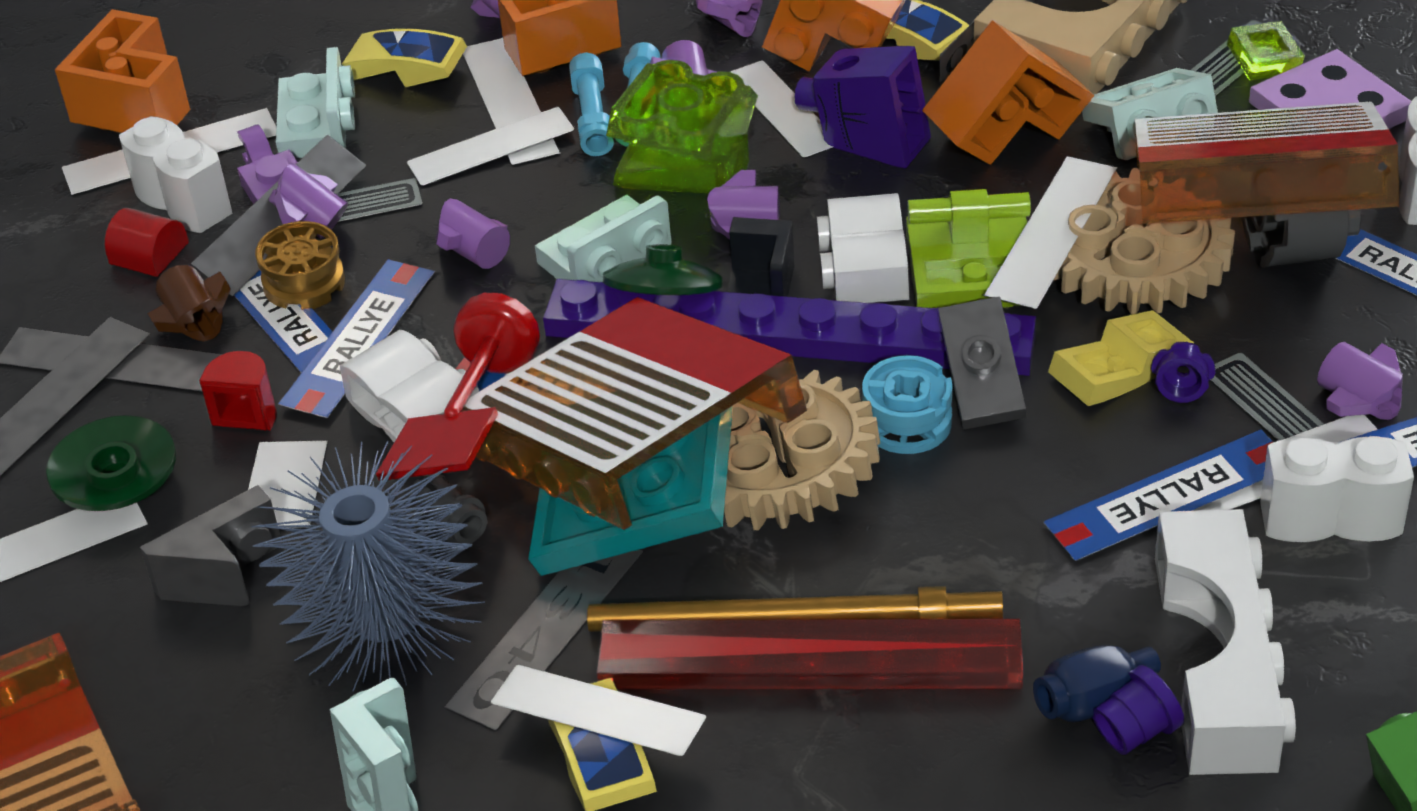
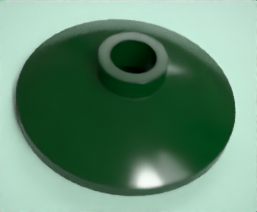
[603,244,723,295]
[46,415,176,511]

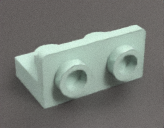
[276,47,355,158]
[1082,68,1220,160]
[535,195,671,282]
[330,678,418,811]

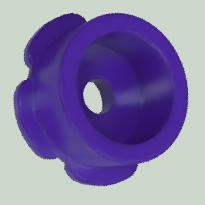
[1151,342,1215,403]

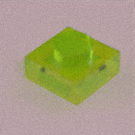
[1227,21,1305,80]

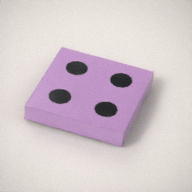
[1249,49,1411,134]

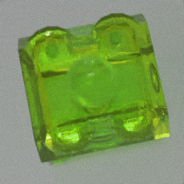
[606,60,758,193]

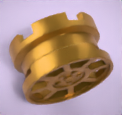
[255,221,345,309]

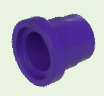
[1093,665,1185,755]

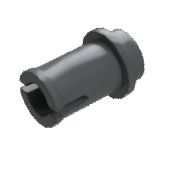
[410,474,487,544]

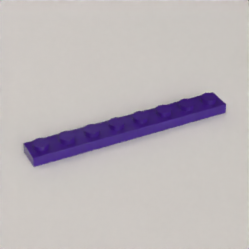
[543,279,1036,376]

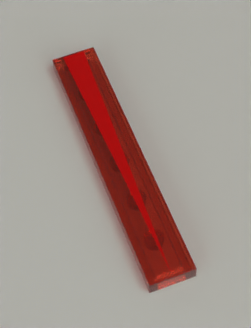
[597,619,1023,689]

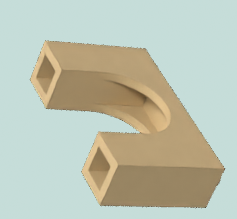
[974,0,1187,94]

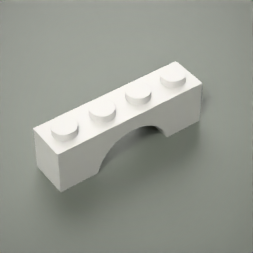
[1155,509,1296,775]

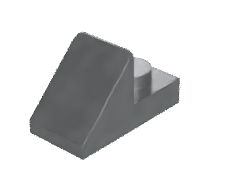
[140,485,282,606]

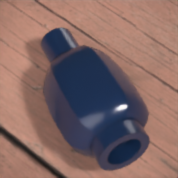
[1033,645,1161,722]

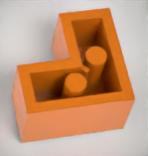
[498,0,622,76]
[762,0,906,71]
[55,9,191,133]
[922,20,1095,165]

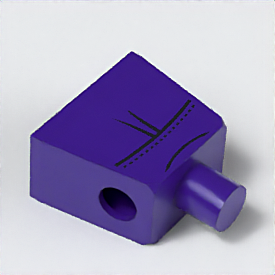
[794,46,931,168]

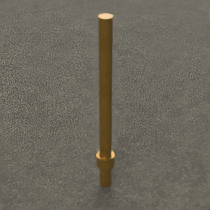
[587,586,1003,632]

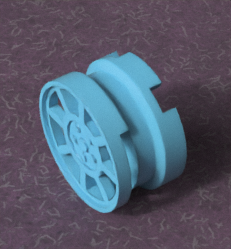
[862,355,952,454]

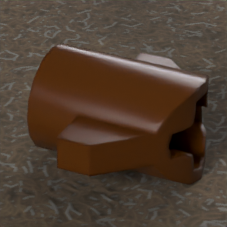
[147,265,231,341]

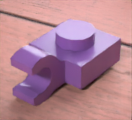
[237,124,298,204]

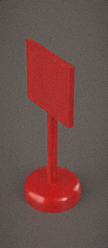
[376,292,540,481]

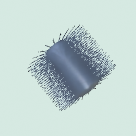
[251,441,485,691]

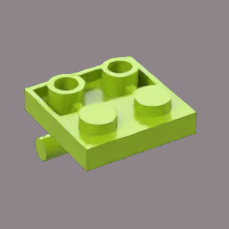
[906,189,1031,308]

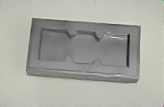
[938,296,1026,430]

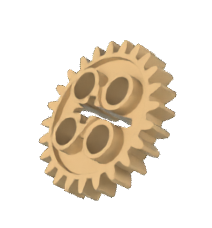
[1054,168,1235,314]
[724,368,880,530]

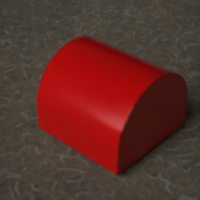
[105,208,189,277]
[199,351,277,431]

